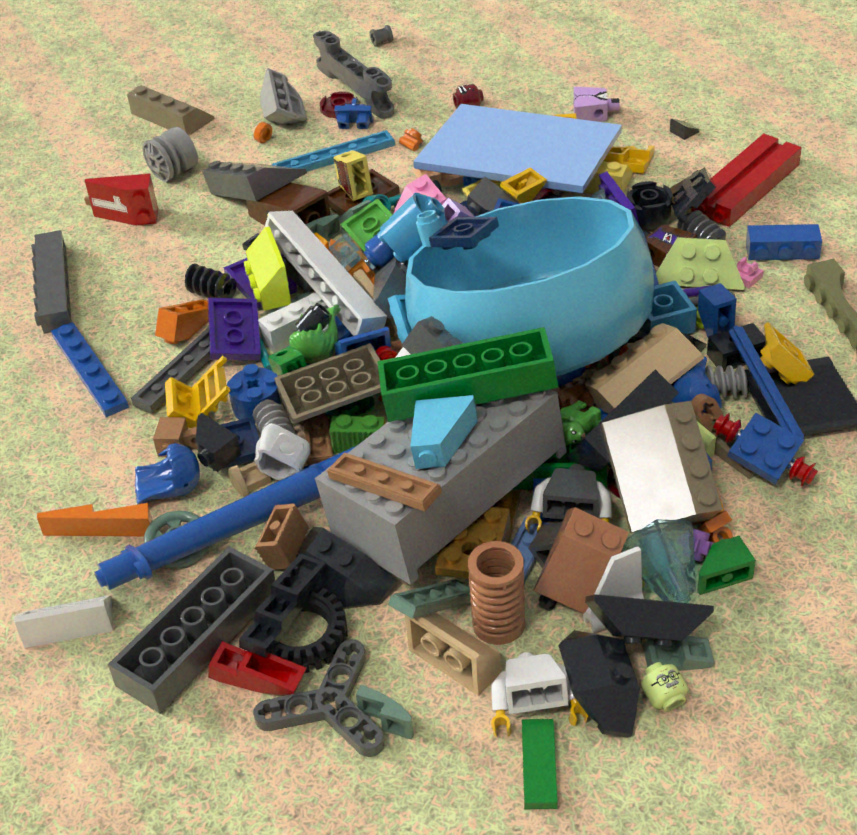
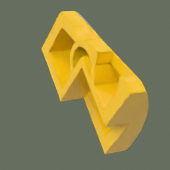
[603,145,655,174]

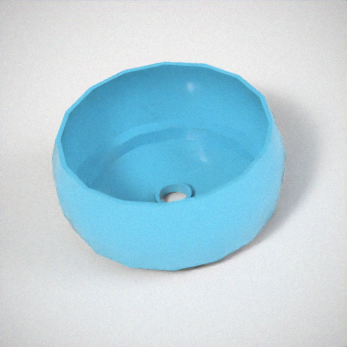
[405,196,654,376]

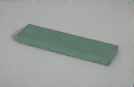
[388,579,471,619]

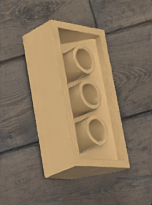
[584,323,704,413]

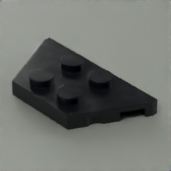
[670,167,716,224]

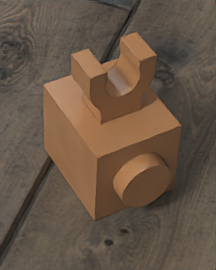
[153,417,197,457]

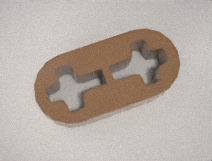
[691,394,724,434]

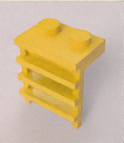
[165,356,230,429]

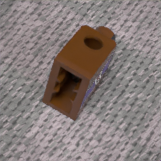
[642,225,697,267]

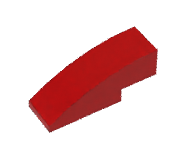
[208,641,306,695]

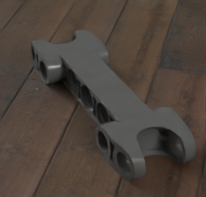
[313,31,395,118]

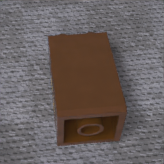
[246,182,331,226]

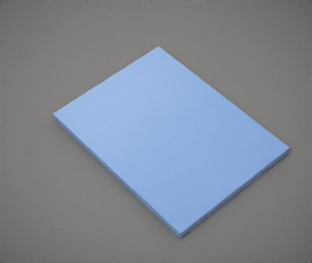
[413,104,622,193]

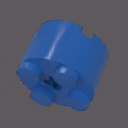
[227,364,282,423]

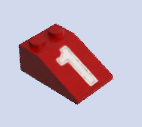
[85,173,158,226]

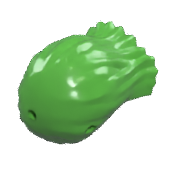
[289,304,341,364]

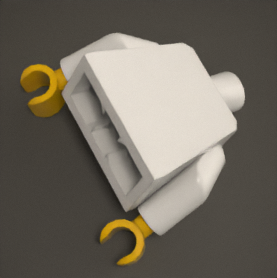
[491,652,588,737]

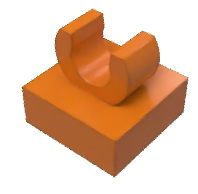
[696,511,733,543]

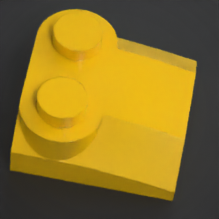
[760,322,814,385]

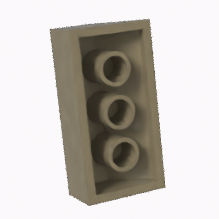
[127,85,215,135]

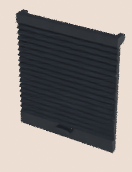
[745,356,857,436]

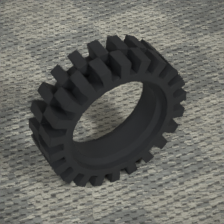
[253,586,348,673]

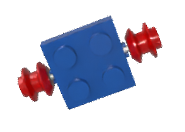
[713,413,818,487]

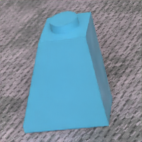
[410,395,478,469]

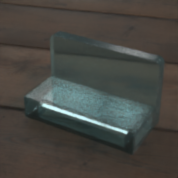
[328,233,376,272]

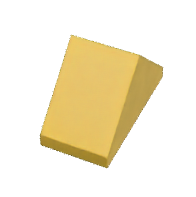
[500,167,547,204]

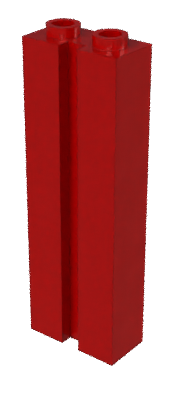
[691,133,802,227]

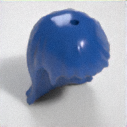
[671,356,722,413]
[135,443,200,504]

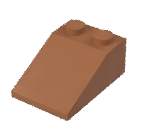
[533,507,629,614]

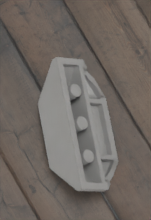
[260,68,307,125]

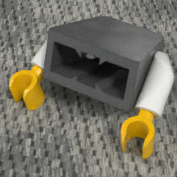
[525,464,612,534]

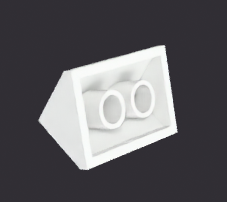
[13,595,113,648]

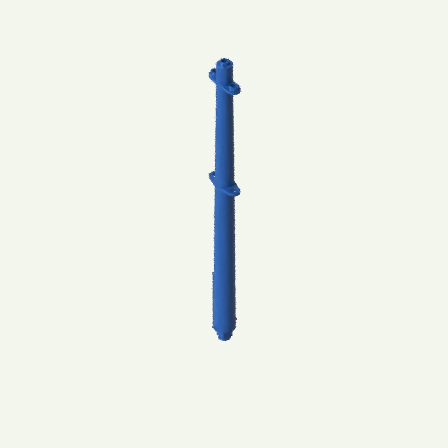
[94,366,586,590]

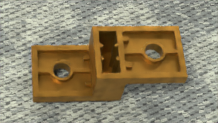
[435,490,521,579]

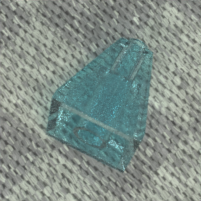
[621,519,696,603]

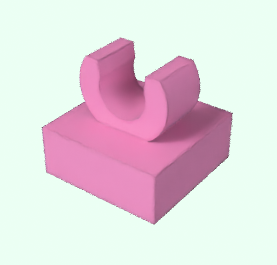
[737,257,764,288]

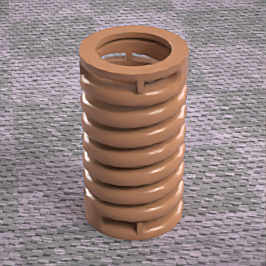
[468,541,525,645]

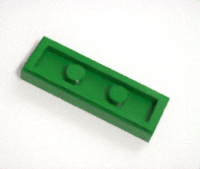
[522,719,558,810]

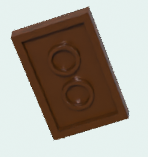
[328,169,400,215]

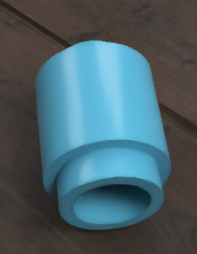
[416,210,443,250]

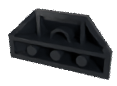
[296,526,398,609]
[585,594,714,647]
[558,630,640,738]

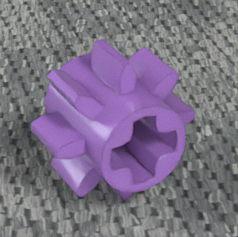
[676,527,713,562]

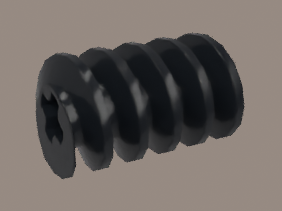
[185,263,237,298]

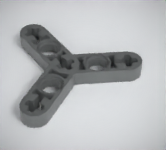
[253,639,384,757]

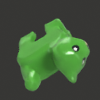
[560,401,602,446]

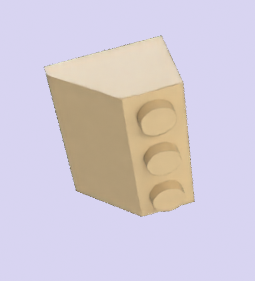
[405,612,502,696]

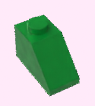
[697,536,756,595]

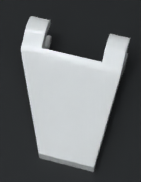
[583,546,644,634]

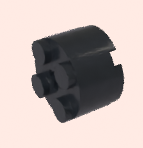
[626,181,672,231]

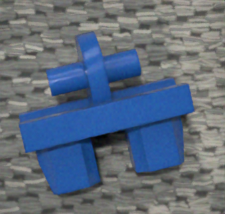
[334,98,374,129]

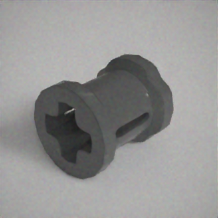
[370,25,393,46]

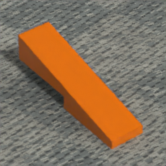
[37,503,153,537]

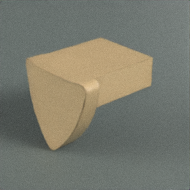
[228,462,271,497]

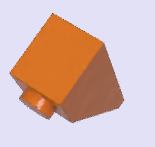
[155,299,209,344]

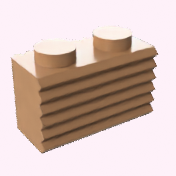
[254,504,310,570]

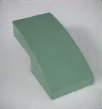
[306,214,341,242]
[643,636,714,671]
[356,685,414,740]

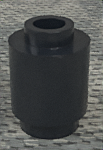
[295,303,332,332]

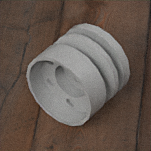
[142,127,198,182]

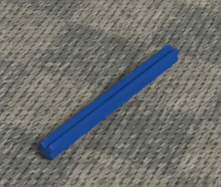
[729,325,804,440]

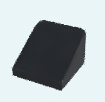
[670,119,700,140]

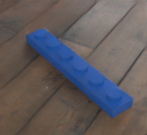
[51,322,129,417]

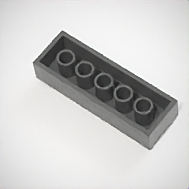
[108,546,275,714]

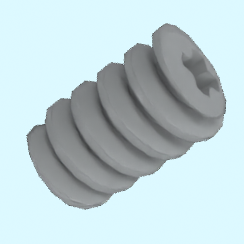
[705,365,747,398]
[253,399,297,435]

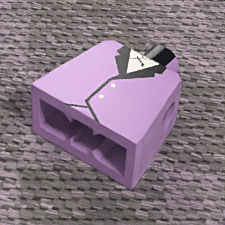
[573,86,620,122]

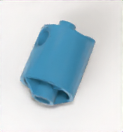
[377,192,448,263]

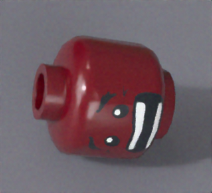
[453,84,484,109]

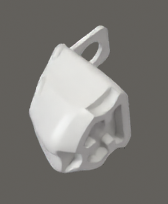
[254,424,310,480]

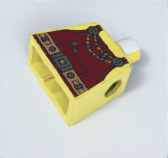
[334,150,373,201]

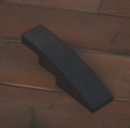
[239,553,326,658]

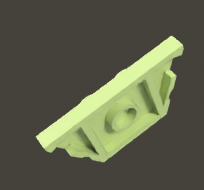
[656,237,745,290]

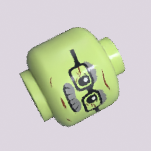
[641,662,688,712]

